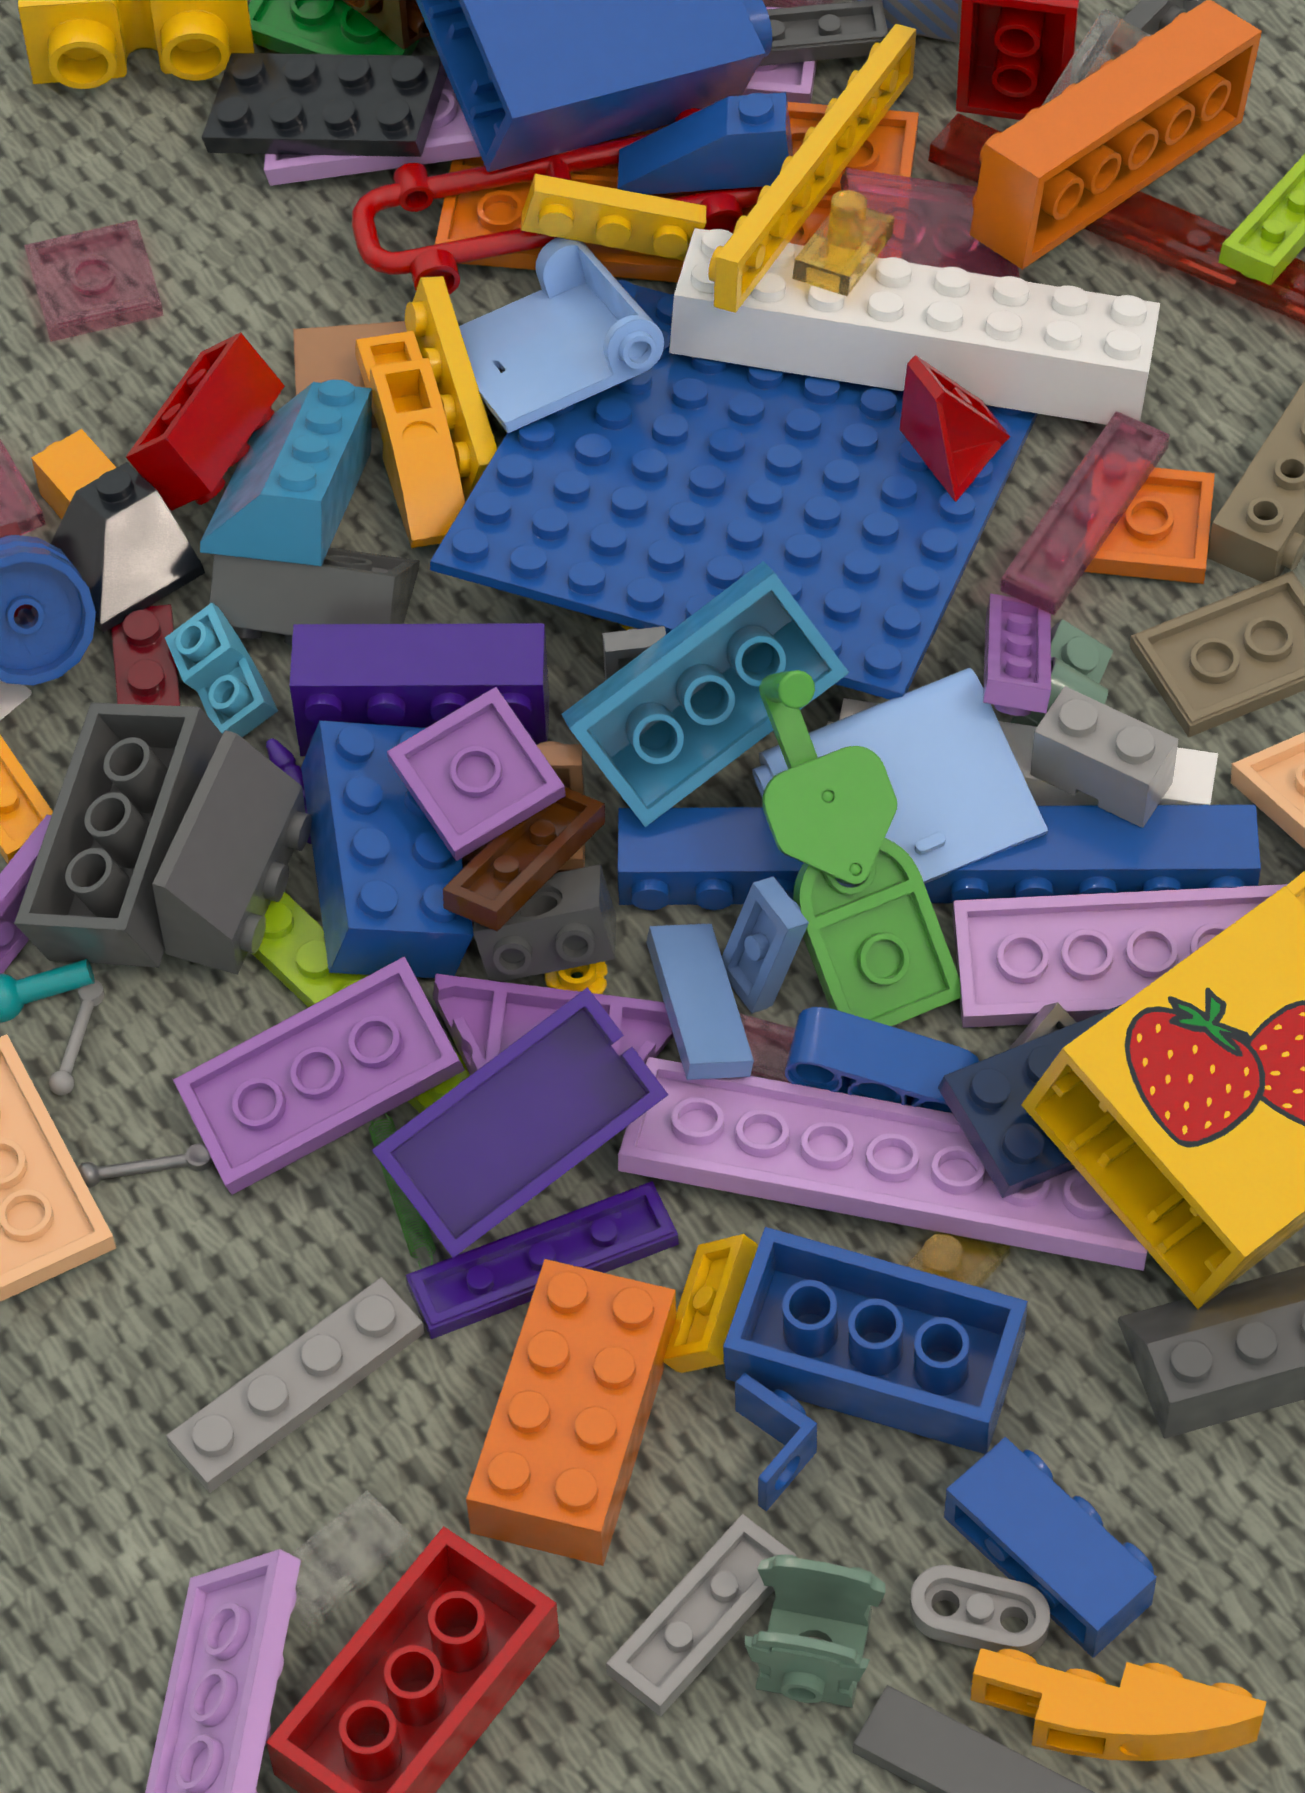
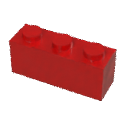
[126,332,285,511]

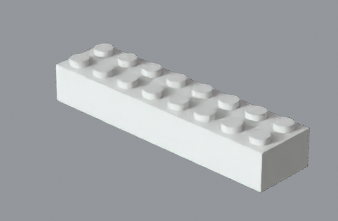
[669,228,1160,430]

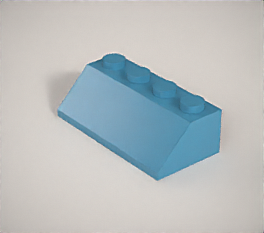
[200,380,372,566]
[561,561,849,827]

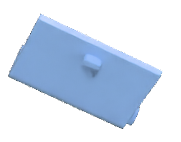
[459,237,664,433]
[752,668,1048,887]

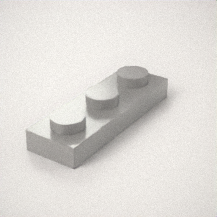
[606,1514,796,1717]

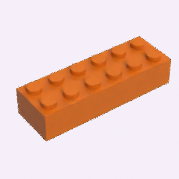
[969,0,1262,270]

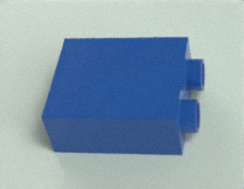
[416,0,772,172]

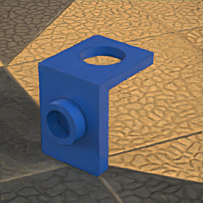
[735,1373,817,1511]

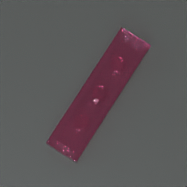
[1000,411,1170,616]

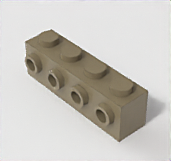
[1207,380,1305,583]

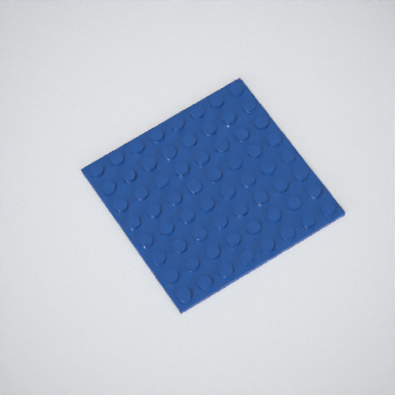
[430,280,1038,700]

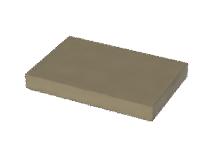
[1129,571,1305,738]

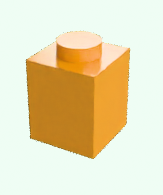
[31,429,116,519]

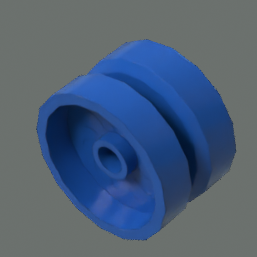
[0,535,96,686]

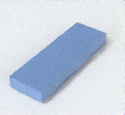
[646,924,754,1080]

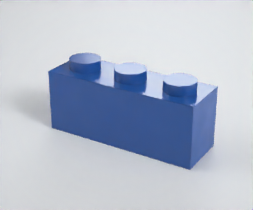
[944,1437,1157,1658]

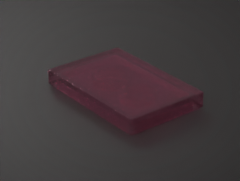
[840,168,1020,278]

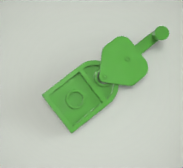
[759,670,961,1026]

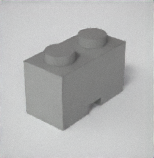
[1030,686,1179,828]

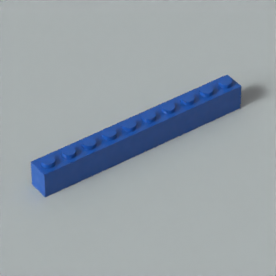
[618,805,1261,910]

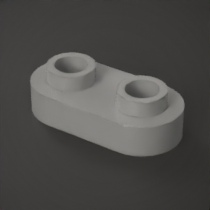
[910,1565,1050,1655]

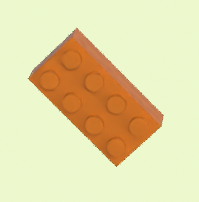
[466,1259,677,1566]

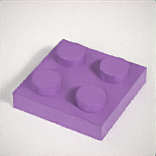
[387,687,566,861]

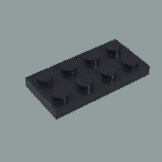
[201,53,447,157]

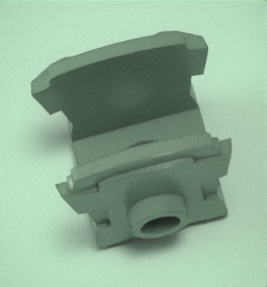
[745,1554,885,1708]

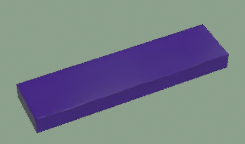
[405,1181,679,1339]

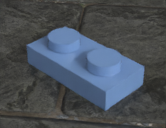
[722,876,809,1014]

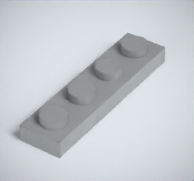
[166,1277,425,1493]

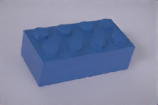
[301,721,474,978]
[723,1227,1028,1454]

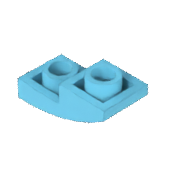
[165,603,278,737]

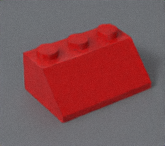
[956,0,1079,120]

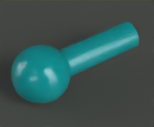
[0,959,95,1023]

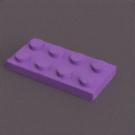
[173,956,465,1195]

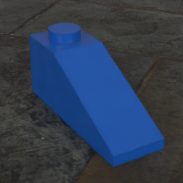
[617,92,793,195]

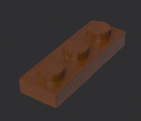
[443,787,605,932]

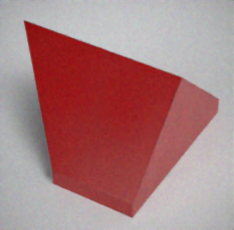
[899,355,1011,502]

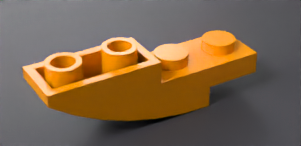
[355,331,465,548]
[970,1648,1266,1761]

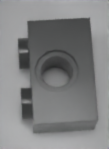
[473,864,616,982]

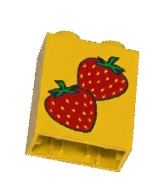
[1021,885,1305,1309]

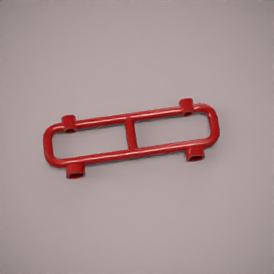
[352,108,764,295]

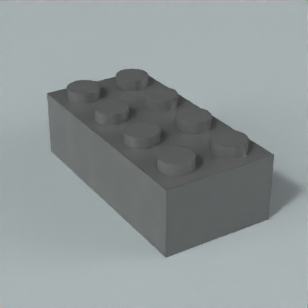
[14,703,223,968]

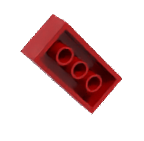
[266,1526,560,1793]

